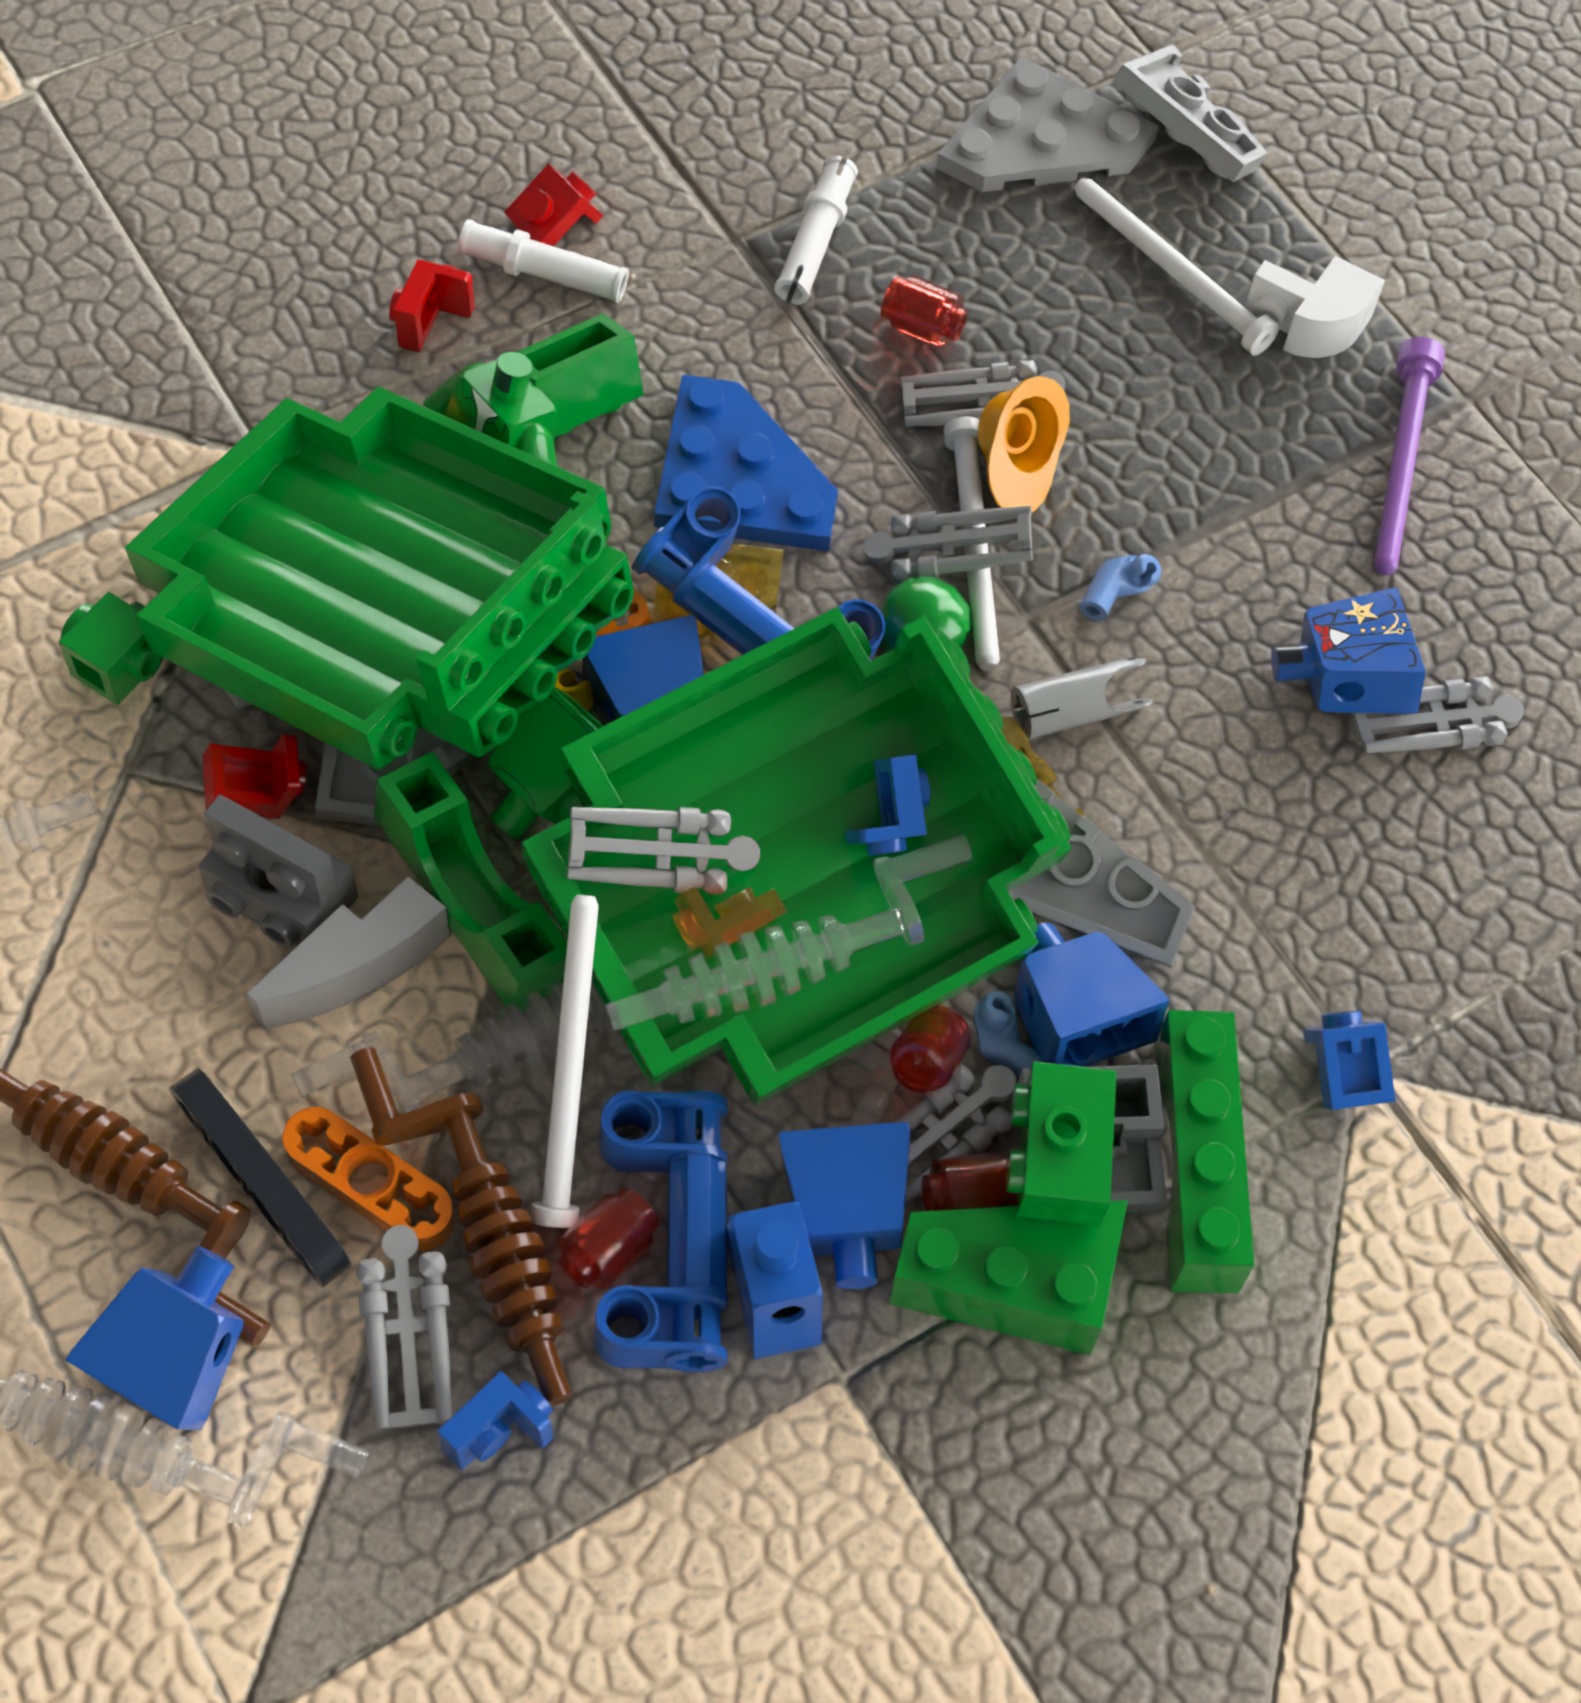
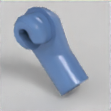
[1079,554,1161,621]
[974,991,1041,1078]

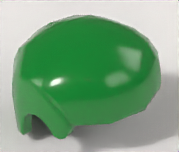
[879,576,970,653]

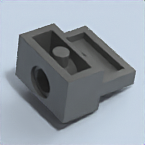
[198,794,359,948]
[1016,1065,1167,1213]

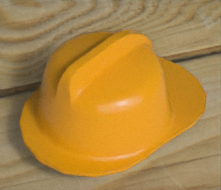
[977,376,1070,512]

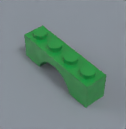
[374,751,567,1017]
[1155,1010,1255,1294]

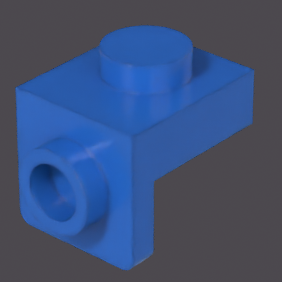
[845,755,930,855]

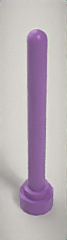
[1374,337,1445,575]

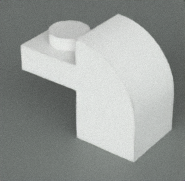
[1245,256,1385,358]

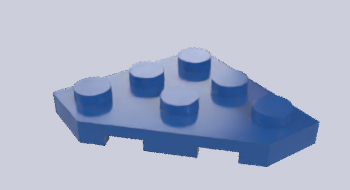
[654,374,838,551]

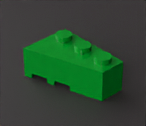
[889,1200,1128,1356]

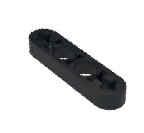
[169,1068,352,1288]

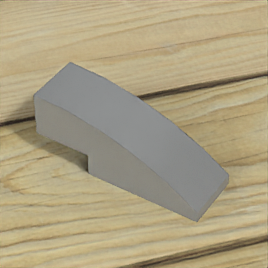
[247,877,450,1030]

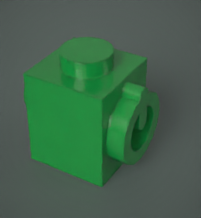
[58,591,163,706]

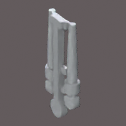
[901,360,1065,427]
[863,505,1033,583]
[1352,676,1524,753]
[567,807,760,895]
[894,1065,1016,1208]
[357,1225,452,1430]

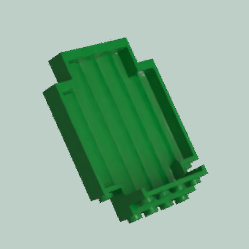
[124,386,634,770]
[522,606,1072,1106]

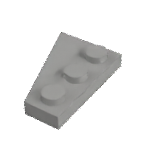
[1113,44,1268,182]
[1008,778,1195,968]

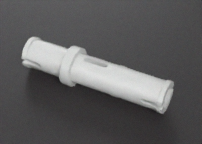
[774,155,858,305]
[458,219,629,303]

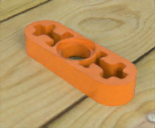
[282,1107,455,1251]

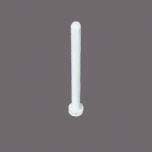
[1075,178,1279,356]
[944,417,1000,671]
[531,895,598,1228]

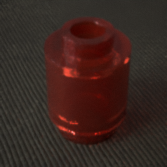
[880,275,969,348]
[890,1004,971,1093]
[921,1151,1018,1211]
[558,1187,660,1289]

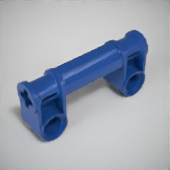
[631,486,885,661]
[594,1090,728,1372]

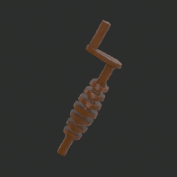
[350,1047,573,1406]
[0,1069,270,1347]

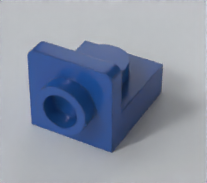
[1303,1010,1396,1110]
[437,1371,553,1471]

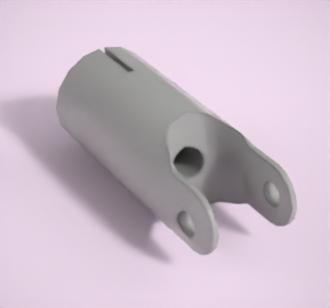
[1011,657,1153,740]

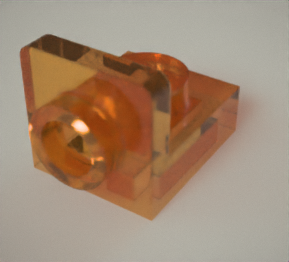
[673,886,787,958]

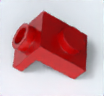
[503,163,604,246]
[389,259,475,352]
[202,734,307,819]

